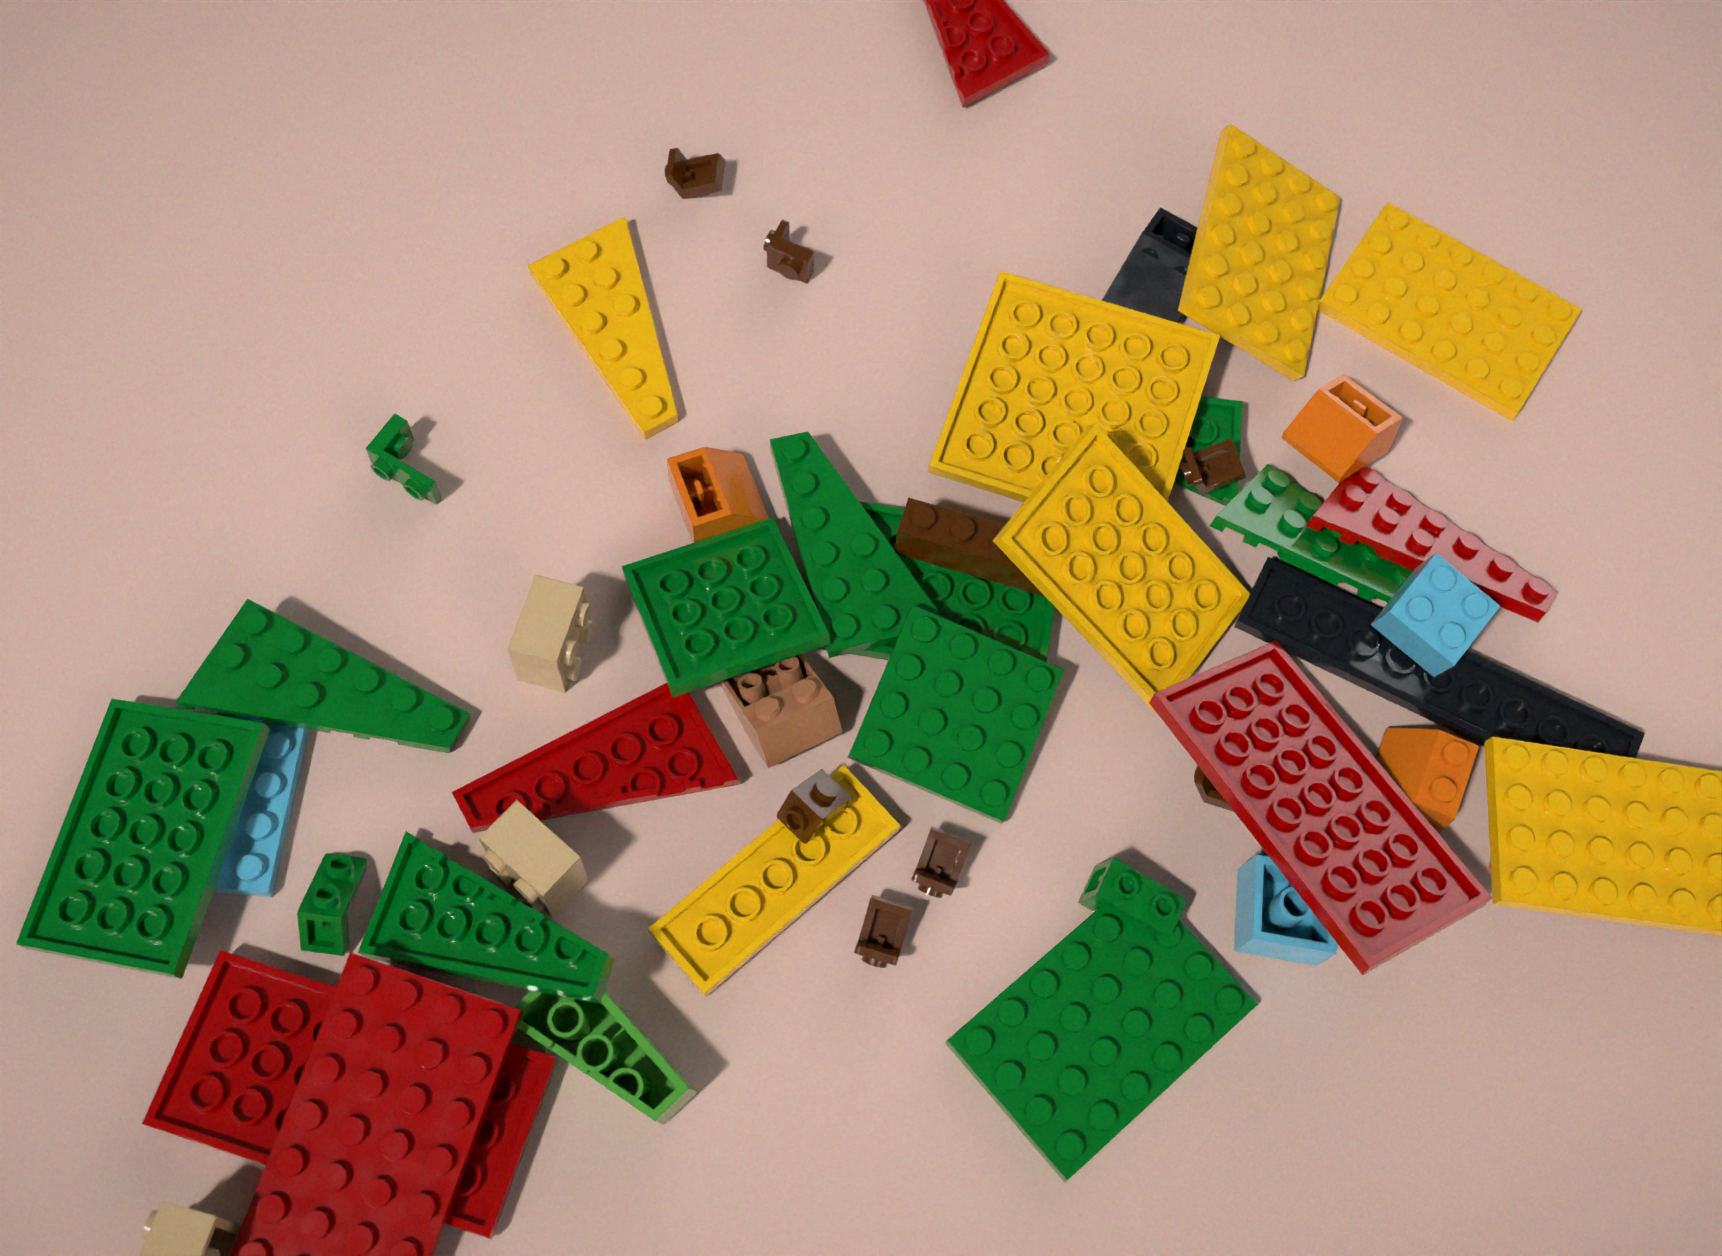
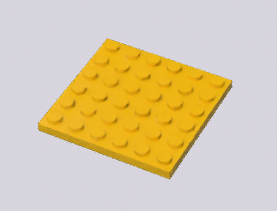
[928,271,1220,502]

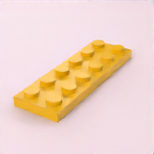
[648,765,901,997]

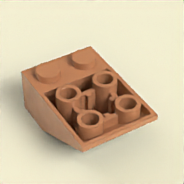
[719,654,843,768]

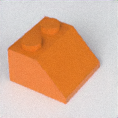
[1375,727,1479,833]

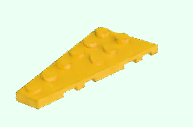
[528,216,678,440]

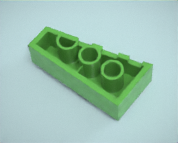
[514,989,697,1124]

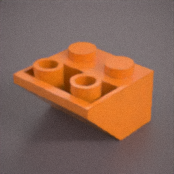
[1281,374,1403,483]
[667,447,769,543]

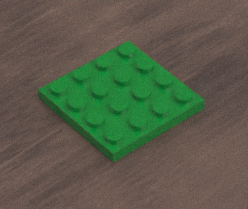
[621,517,830,698]
[847,605,1064,824]

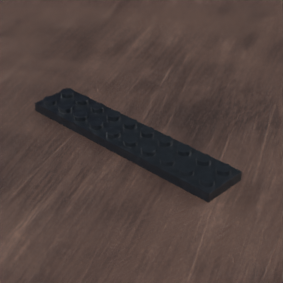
[1234,557,1645,758]

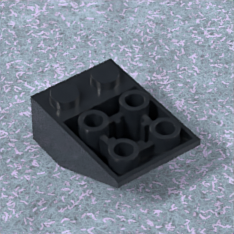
[1102,207,1198,323]

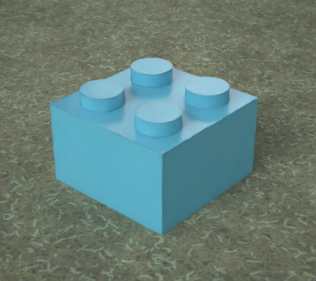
[1371,553,1500,677]
[1234,854,1337,966]

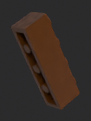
[895,497,1045,597]

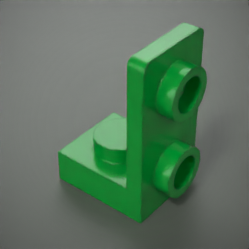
[365,413,441,504]
[297,853,367,956]
[1078,857,1186,937]

